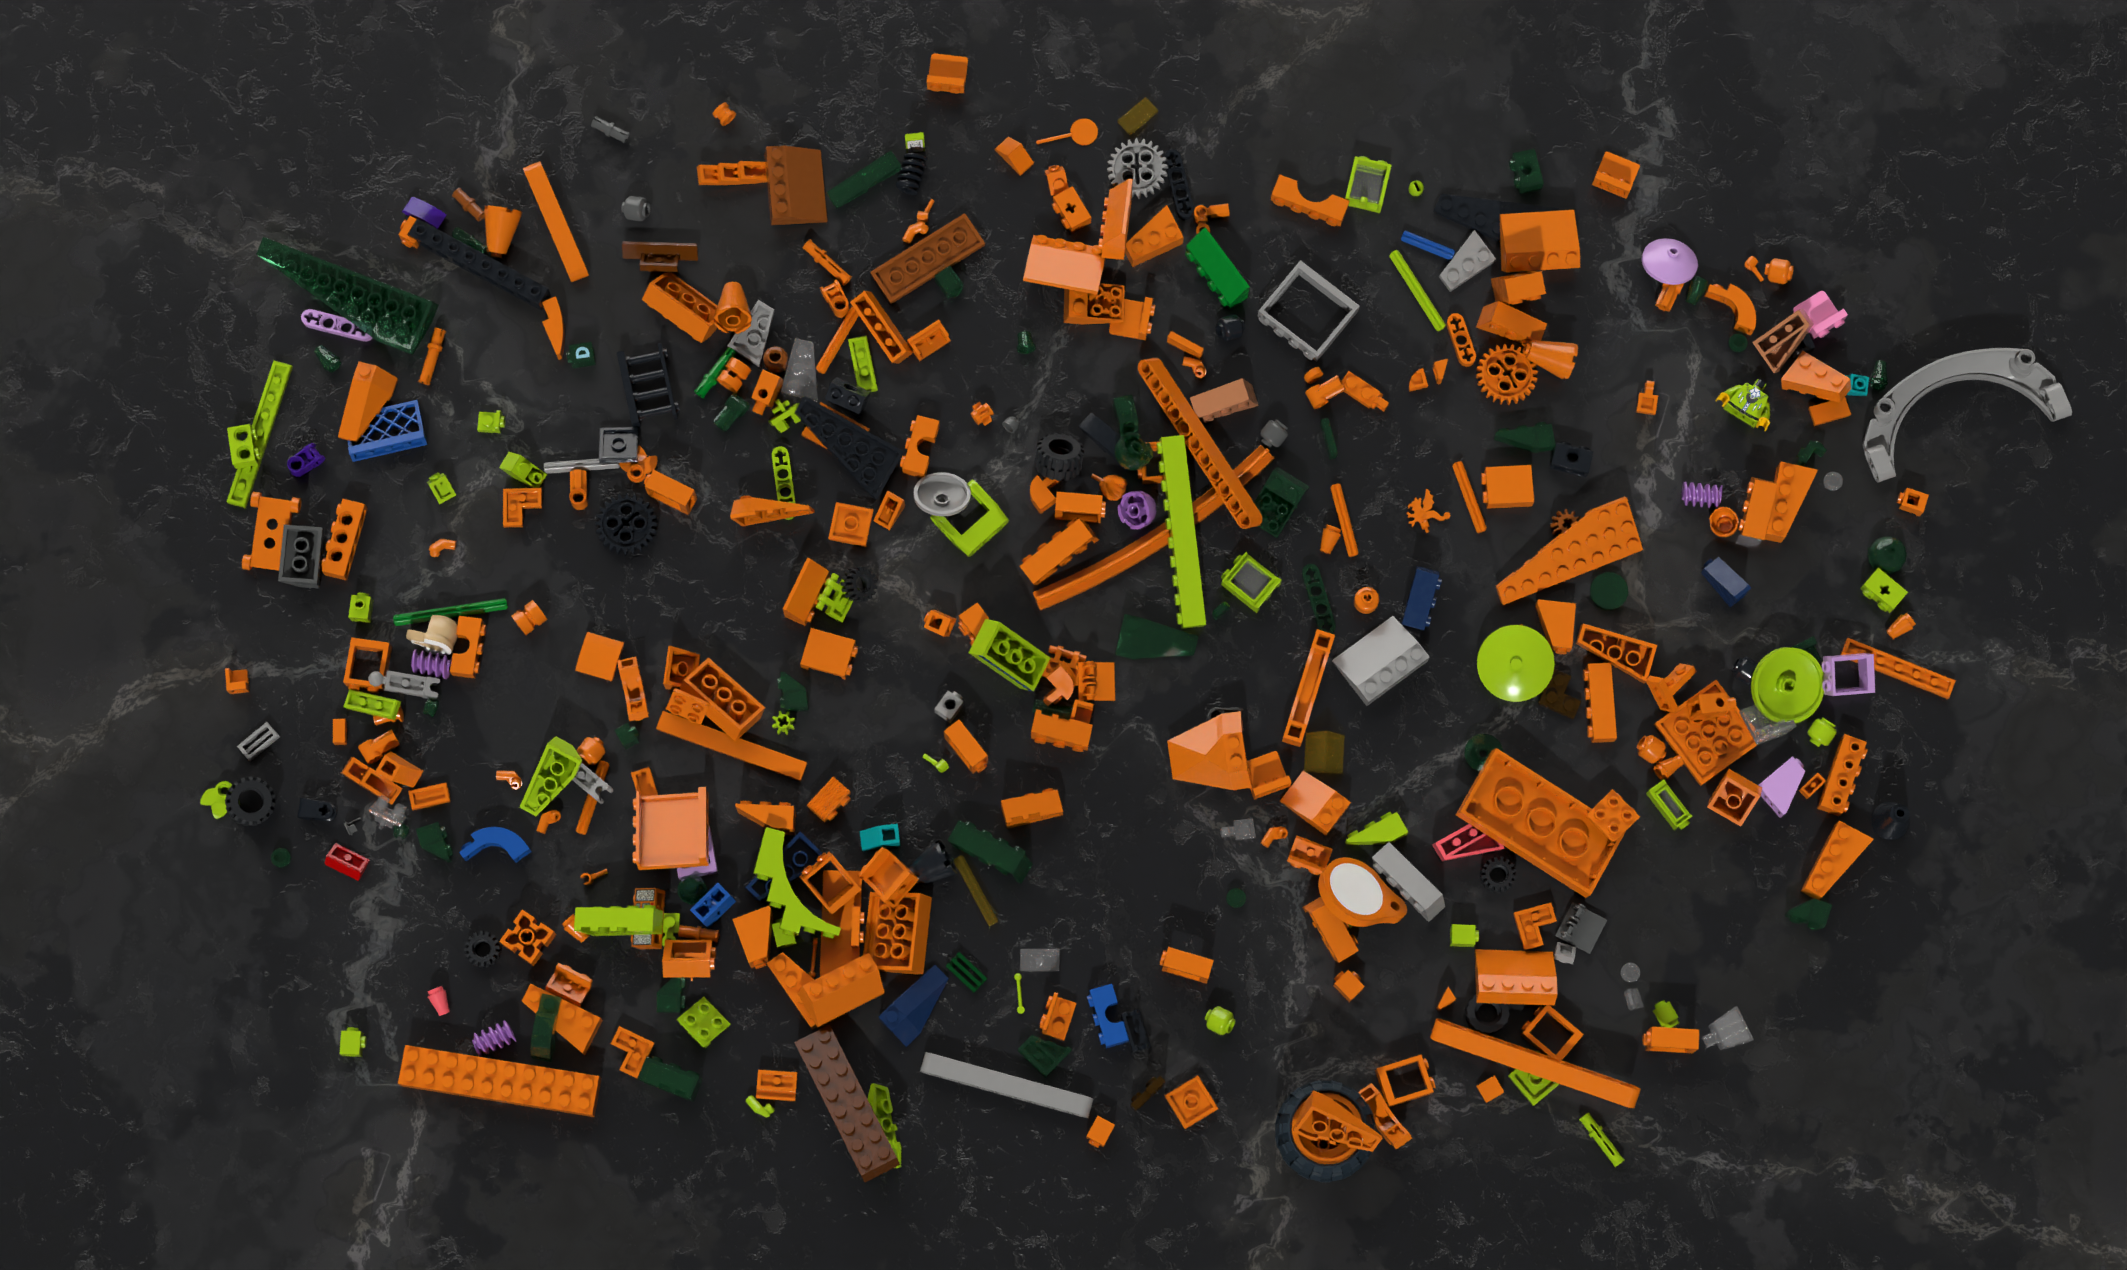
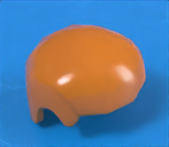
[1709,507,1739,538]

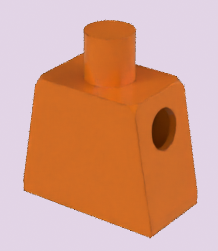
[751,369,785,415]
[1687,692,1736,721]

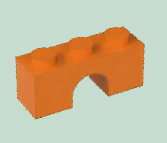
[900,415,940,478]
[450,616,487,678]

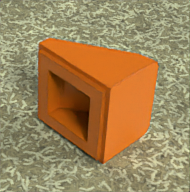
[1432,359,1448,385]
[1436,987,1456,1011]
[1476,1075,1504,1103]

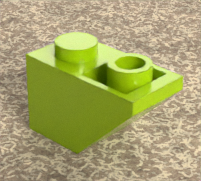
[499,452,547,488]

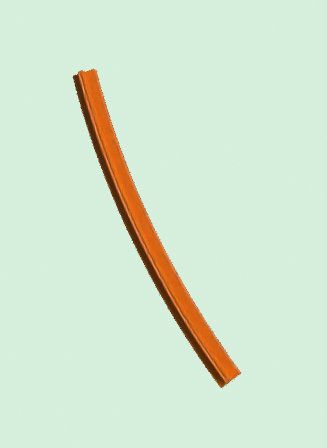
[1033,445,1274,611]

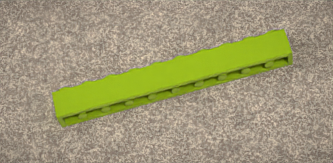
[1156,435,1206,629]

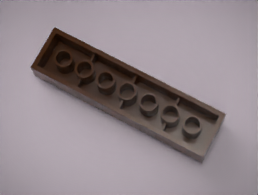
[794,1024,900,1182]

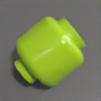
[1807,718,1837,747]
[1205,1006,1235,1035]

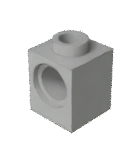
[934,691,964,723]

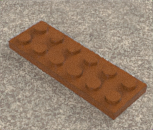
[870,213,985,304]

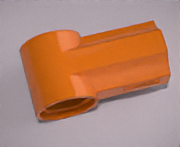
[1655,283,1684,312]
[1305,376,1346,409]
[569,469,588,510]
[358,730,400,764]

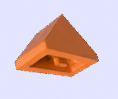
[995,137,1034,176]
[873,491,905,530]

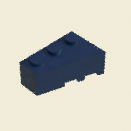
[1402,566,1442,630]

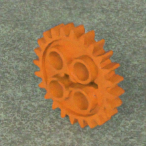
[1476,344,1538,405]

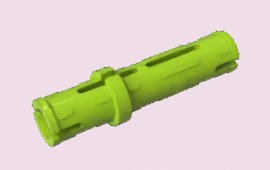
[1579,1112,1625,1167]

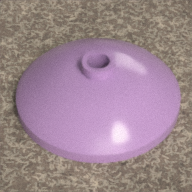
[1642,239,1698,285]

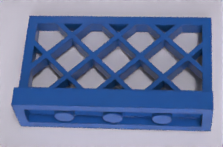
[347,400,427,462]

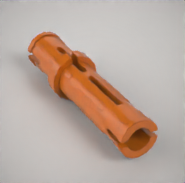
[803,239,851,286]
[418,328,446,385]

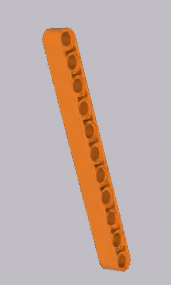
[1138,358,1262,529]
[1430,1019,1641,1108]

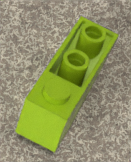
[1345,812,1408,845]

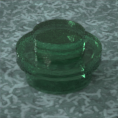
[1729,334,1748,352]
[271,848,291,868]
[1226,888,1246,908]

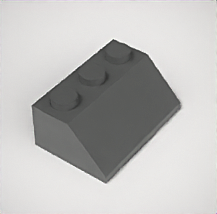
[278,525,325,588]

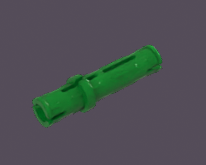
[694,347,738,398]

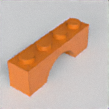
[1271,175,1350,226]

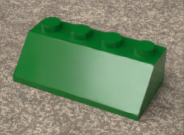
[1185,227,1250,310]

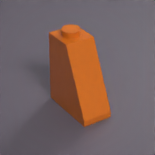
[1535,599,1576,654]

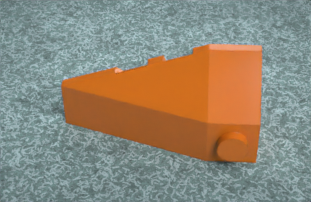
[730,496,815,526]

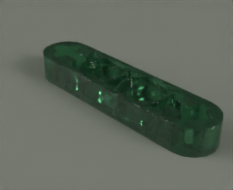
[1302,564,1336,634]

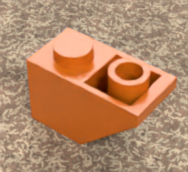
[376,751,424,788]

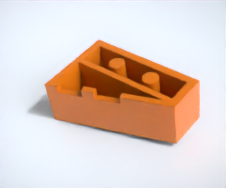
[1031,709,1093,752]
[1302,897,1359,962]

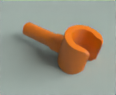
[917,199,935,223]
[1745,256,1764,282]
[580,869,608,885]

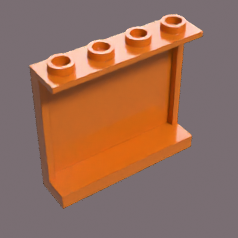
[633,787,709,870]

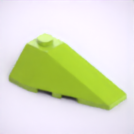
[520,736,583,816]

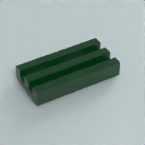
[946,952,987,993]

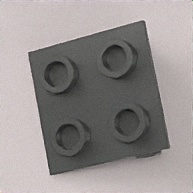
[1555,902,1607,954]

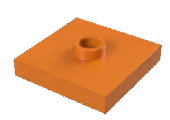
[828,502,874,547]
[1165,1075,1218,1129]

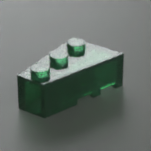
[637,1056,703,1102]

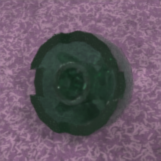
[1114,432,1153,471]
[1867,536,1907,575]

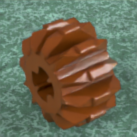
[1550,509,1581,535]

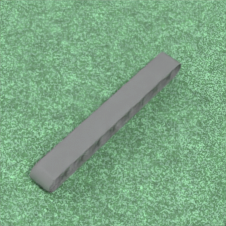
[920,1052,1093,1118]

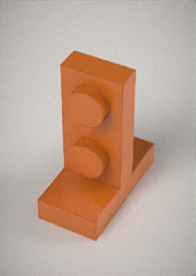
[1646,663,1696,713]

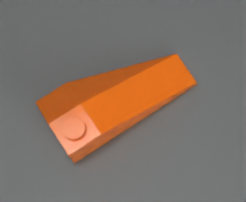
[338,362,398,442]
[1293,1090,1382,1152]

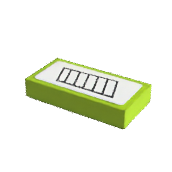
[905,132,925,153]

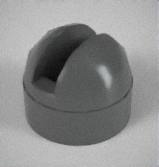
[1002,416,1019,433]

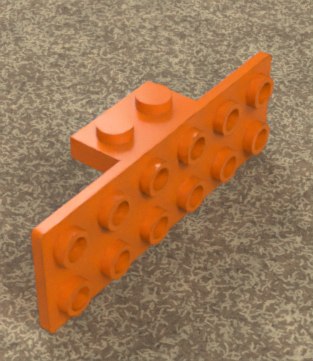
[820,870,864,977]

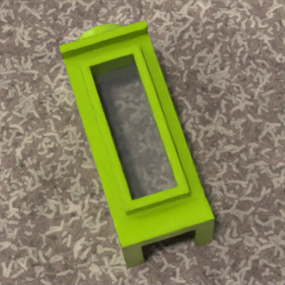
[1646,779,1692,830]

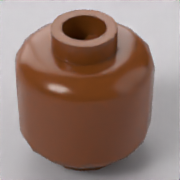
[763,346,788,373]

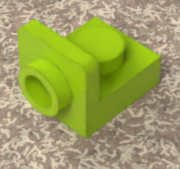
[477,410,505,433]
[427,473,456,504]

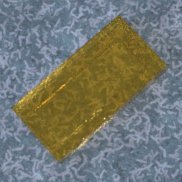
[1118,97,1158,135]

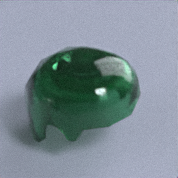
[677,875,707,905]

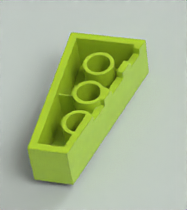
[574,905,663,936]

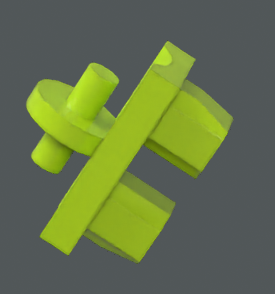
[769,399,801,433]

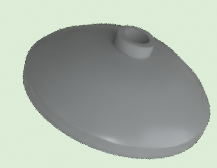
[914,472,971,517]

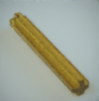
[954,855,998,926]

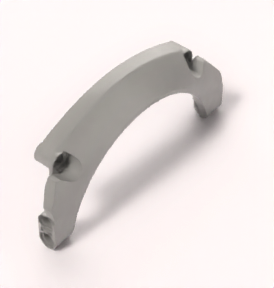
[1862,348,2072,483]

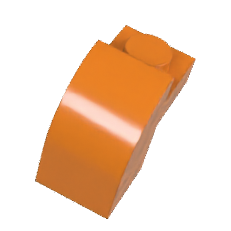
[1030,475,1062,514]
[1043,660,1076,706]

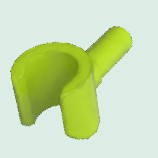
[923,754,949,773]

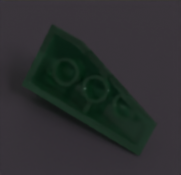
[1115,614,1199,660]

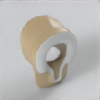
[406,615,458,656]

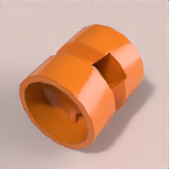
[716,357,752,393]
[511,600,548,635]

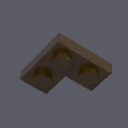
[1538,669,1581,720]
[1130,1076,1166,1112]

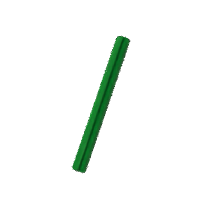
[393,598,508,626]

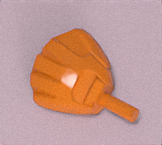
[1091,474,1127,501]

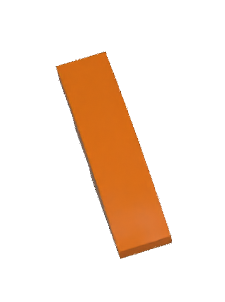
[697,161,767,185]

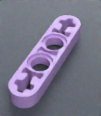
[301,309,374,342]

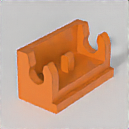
[907,320,951,361]

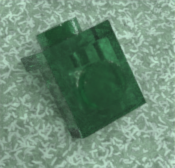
[1796,440,1827,466]

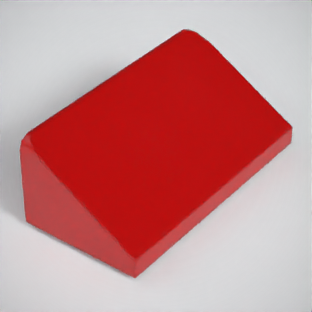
[325,843,370,881]

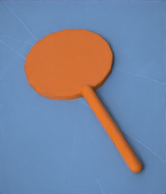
[1036,118,1098,145]

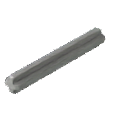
[544,459,620,474]

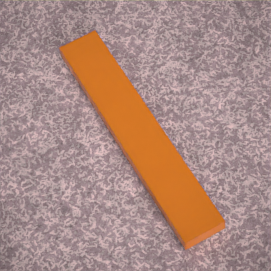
[1841,638,1956,699]

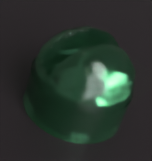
[393,824,410,840]

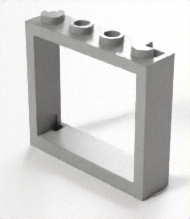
[1258,260,1360,362]

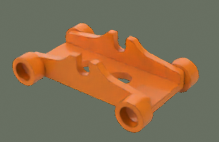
[242,492,302,571]

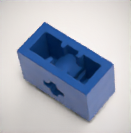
[690,883,736,929]

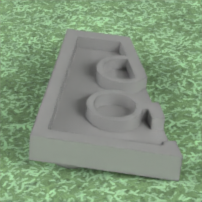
[727,300,775,367]

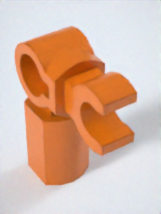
[1194,204,1229,235]

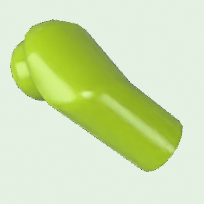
[746,1095,774,1117]

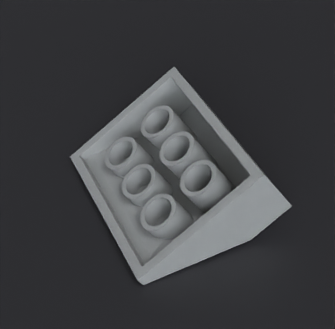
[1332,616,1430,706]

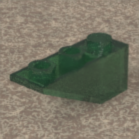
[1493,422,1556,453]

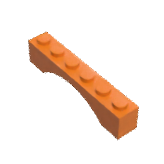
[1282,629,1335,747]

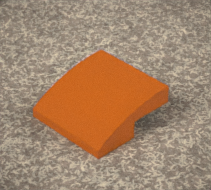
[575,632,624,681]

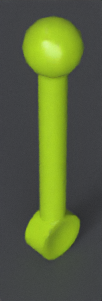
[1014,973,1025,1014]

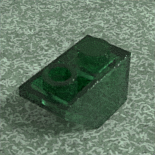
[777,672,809,713]
[416,822,453,863]
[1785,898,1832,930]
[657,977,686,1013]

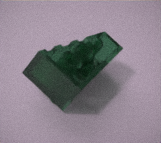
[948,820,1033,884]

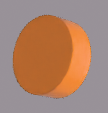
[1304,367,1323,384]

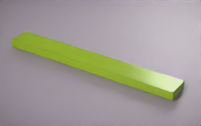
[227,361,293,508]

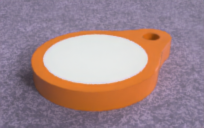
[1318,857,1407,927]

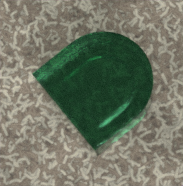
[1212,601,1231,620]

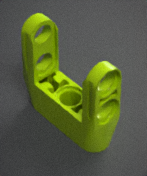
[930,479,1009,557]

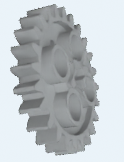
[1107,138,1168,199]

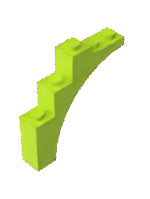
[753,827,841,939]

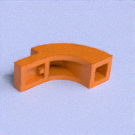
[1705,284,1756,335]

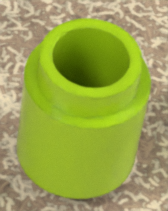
[1653,1000,1679,1028]

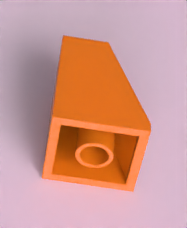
[733,906,773,969]

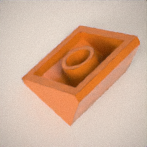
[663,646,700,690]

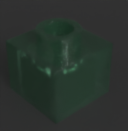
[614,722,639,750]

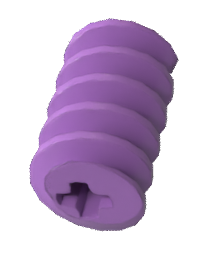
[1681,482,1722,509]
[411,649,452,679]
[472,1020,517,1057]

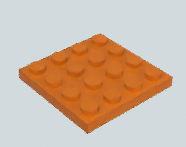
[1654,680,1763,786]

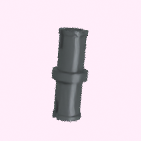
[591,116,630,143]

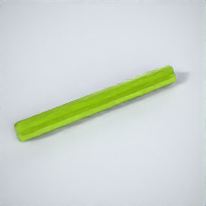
[1389,250,1446,331]

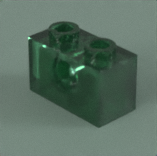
[1509,148,1544,194]

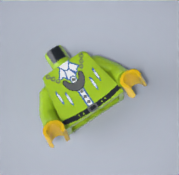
[1715,379,1770,431]

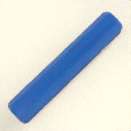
[1401,231,1455,260]

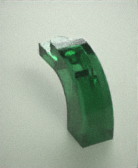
[530,994,562,1062]

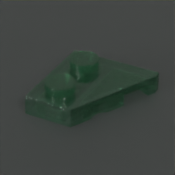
[1017,1035,1072,1078]

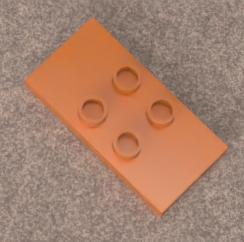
[1456,748,1626,898]

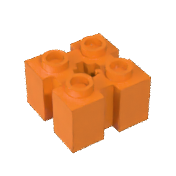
[499,909,557,966]

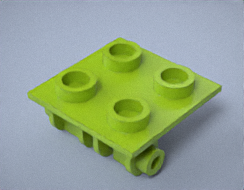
[677,997,731,1048]

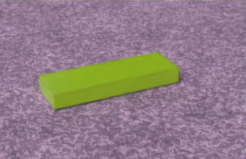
[848,336,878,392]
[343,689,401,720]

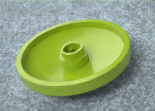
[1477,625,1554,702]
[1751,647,1824,724]

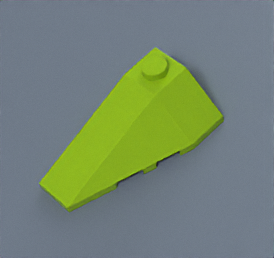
[867,1083,901,1168]

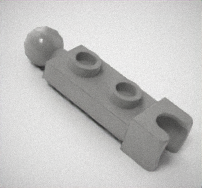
[368,671,440,700]
[573,763,613,804]

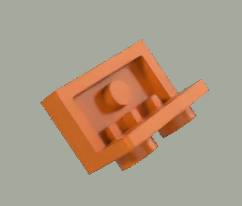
[1287,835,1333,875]
[545,963,593,1007]

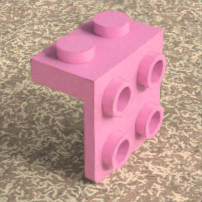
[1793,291,1848,340]

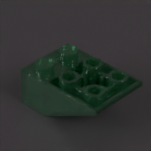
[1254,467,1309,538]

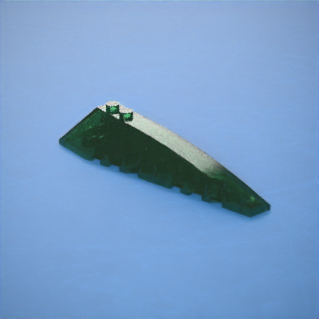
[256,237,439,355]

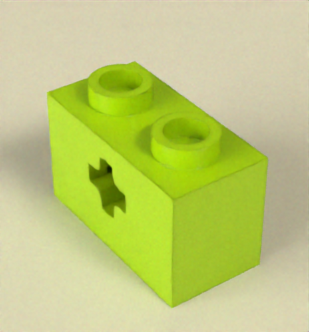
[1860,568,1908,613]

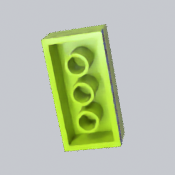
[969,619,1050,692]

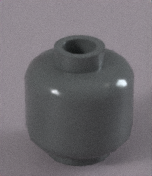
[621,196,651,221]
[1260,419,1288,448]

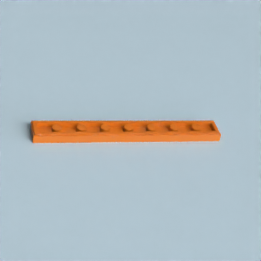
[656,711,808,781]

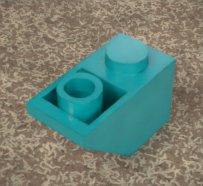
[860,824,900,851]

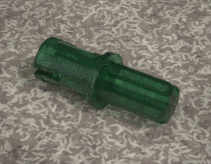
[452,227,487,254]

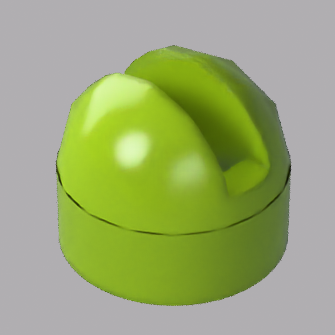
[1408,180,1424,196]

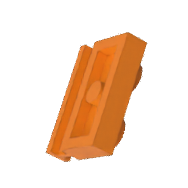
[756,1070,798,1101]

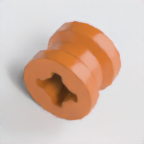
[713,102,736,126]

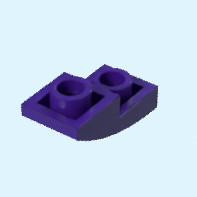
[402,197,447,229]

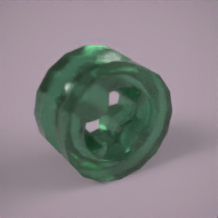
[423,698,439,717]

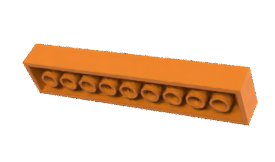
[398,1045,602,1117]

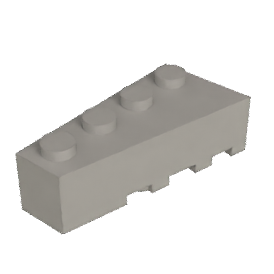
[1372,842,1445,922]

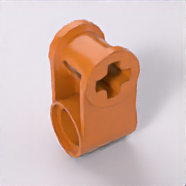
[820,279,850,318]

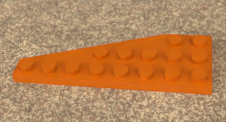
[1496,496,1643,605]

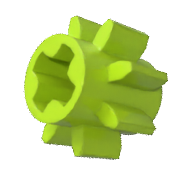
[772,711,795,735]

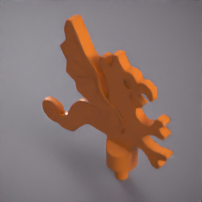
[1407,489,1451,533]

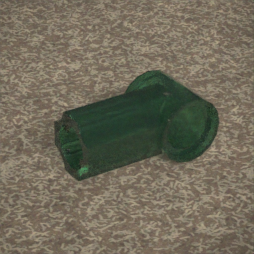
[713,393,750,432]

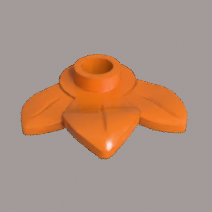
[619,445,658,483]

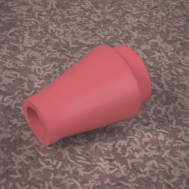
[427,986,450,1016]

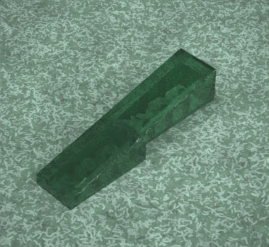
[826,151,901,209]

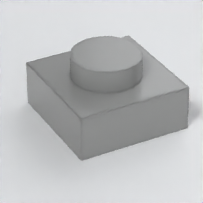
[1554,942,1576,964]

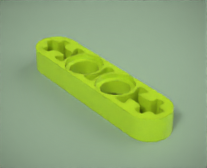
[772,446,796,520]

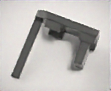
[344,817,361,835]

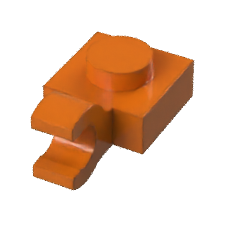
[1636,381,1658,415]

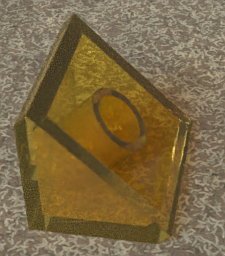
[1304,731,1345,774]

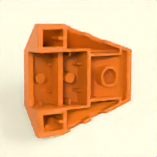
[1167,711,1252,790]

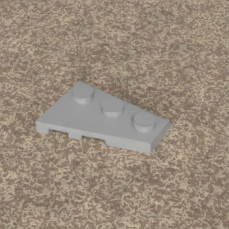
[1439,230,1496,292]

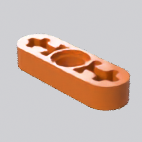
[1446,313,1476,367]

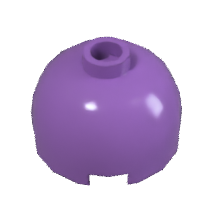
[1118,491,1157,529]

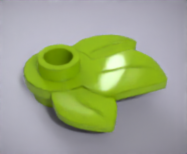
[200,781,240,819]

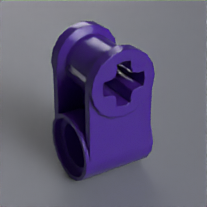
[287,443,325,477]

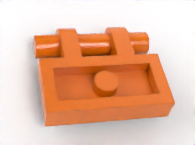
[1042,645,1087,687]

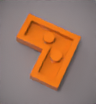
[503,488,542,528]
[1513,903,1557,951]
[611,1026,655,1079]

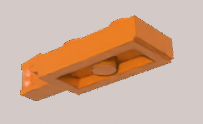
[1342,371,1389,412]

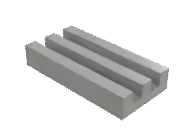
[237,722,280,762]

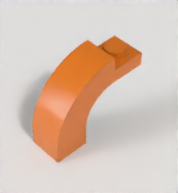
[617,657,649,721]
[1358,1083,1412,1149]

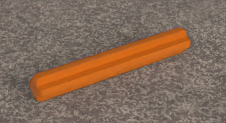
[816,307,859,374]
[1452,461,1487,533]
[1331,484,1359,557]
[576,760,609,835]

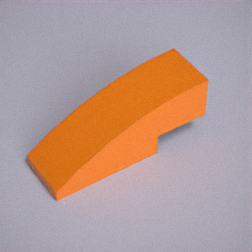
[542,296,565,360]
[341,757,403,805]

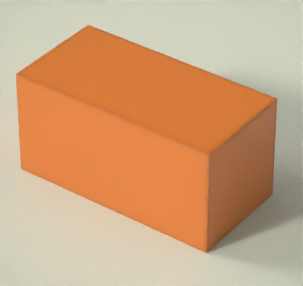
[333,719,347,745]
[1799,773,1826,799]

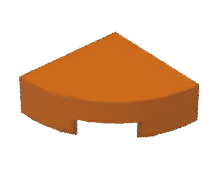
[1409,368,1428,392]

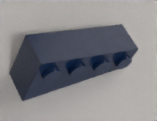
[745,832,823,902]

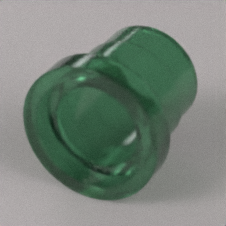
[1017,331,1036,354]

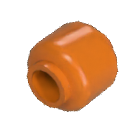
[1765,258,1794,284]
[1354,587,1379,614]
[1637,735,1666,764]
[576,737,605,766]

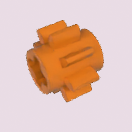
[970,401,994,426]

